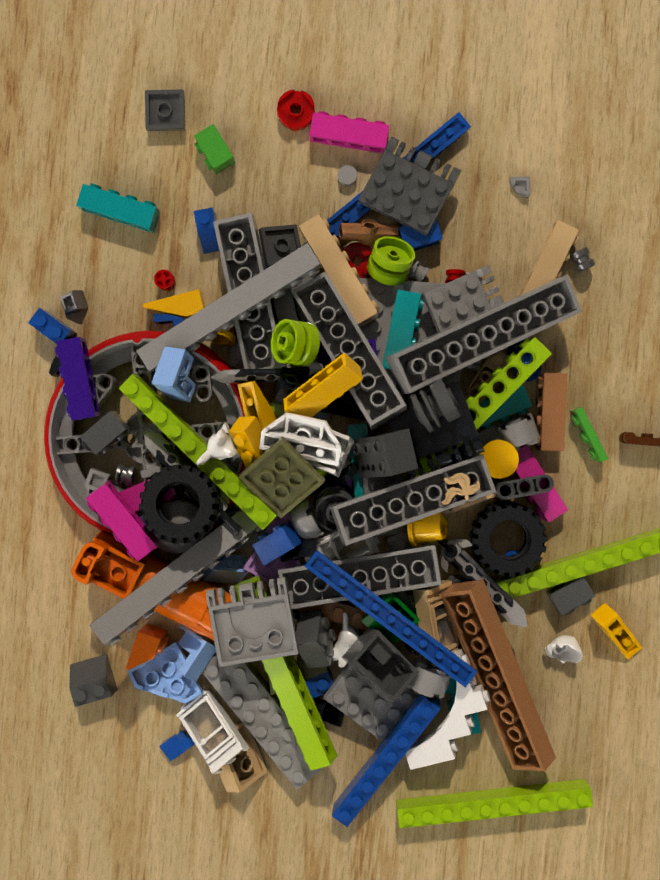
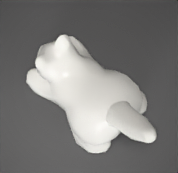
[196,423,238,465]
[331,613,360,668]

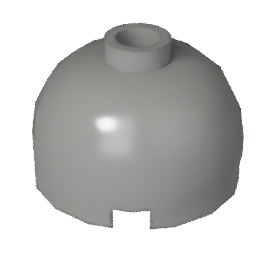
[290,499,325,539]

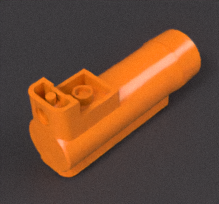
[71,531,231,641]

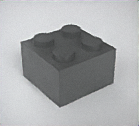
[296,609,336,669]

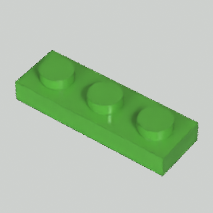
[570,407,609,462]

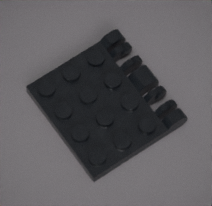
[388,380,485,479]

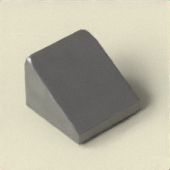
[60,290,88,315]

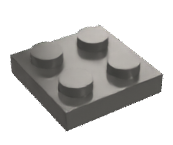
[145,89,185,131]
[258,224,301,268]

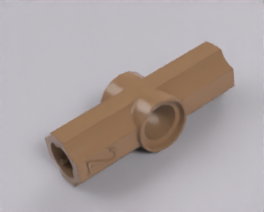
[338,219,399,246]

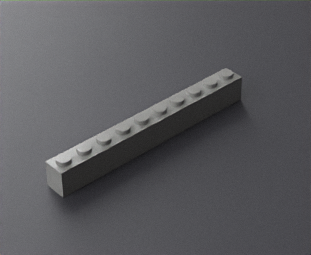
[136,243,321,373]
[89,509,262,647]

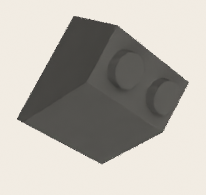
[69,654,118,707]

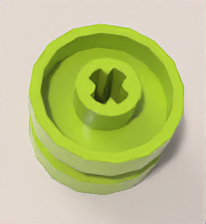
[367,236,415,286]
[271,319,320,366]

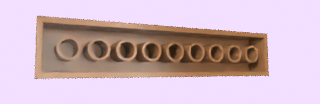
[441,580,556,771]

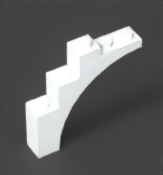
[405,649,491,770]

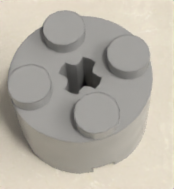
[495,413,540,451]
[408,656,451,698]

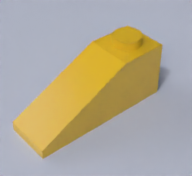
[143,289,205,318]
[237,381,277,429]
[591,603,642,660]

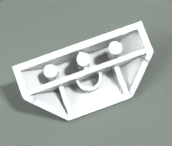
[259,412,342,466]

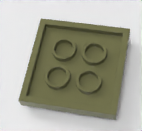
[238,436,325,518]

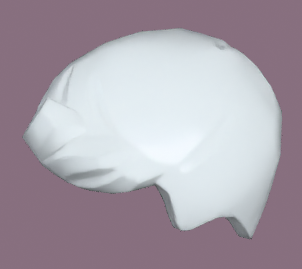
[544,635,583,663]

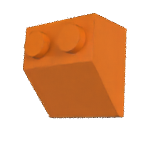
[125,624,169,670]

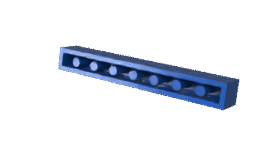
[332,694,441,827]

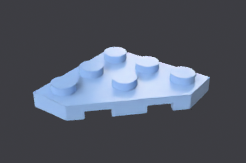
[127,642,204,704]

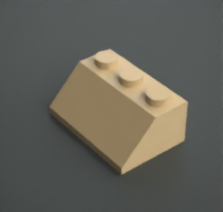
[207,721,268,793]

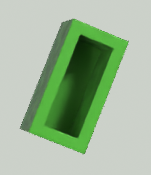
[194,124,236,174]

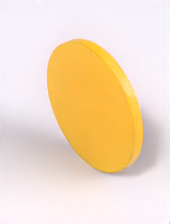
[480,440,519,479]

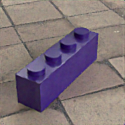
[55,337,100,421]

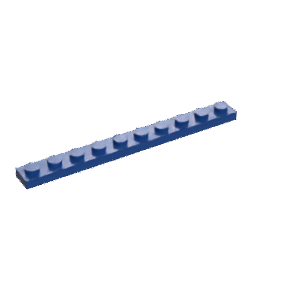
[327,112,471,238]
[304,549,477,688]

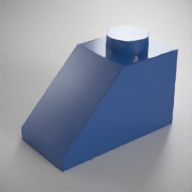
[194,207,219,254]

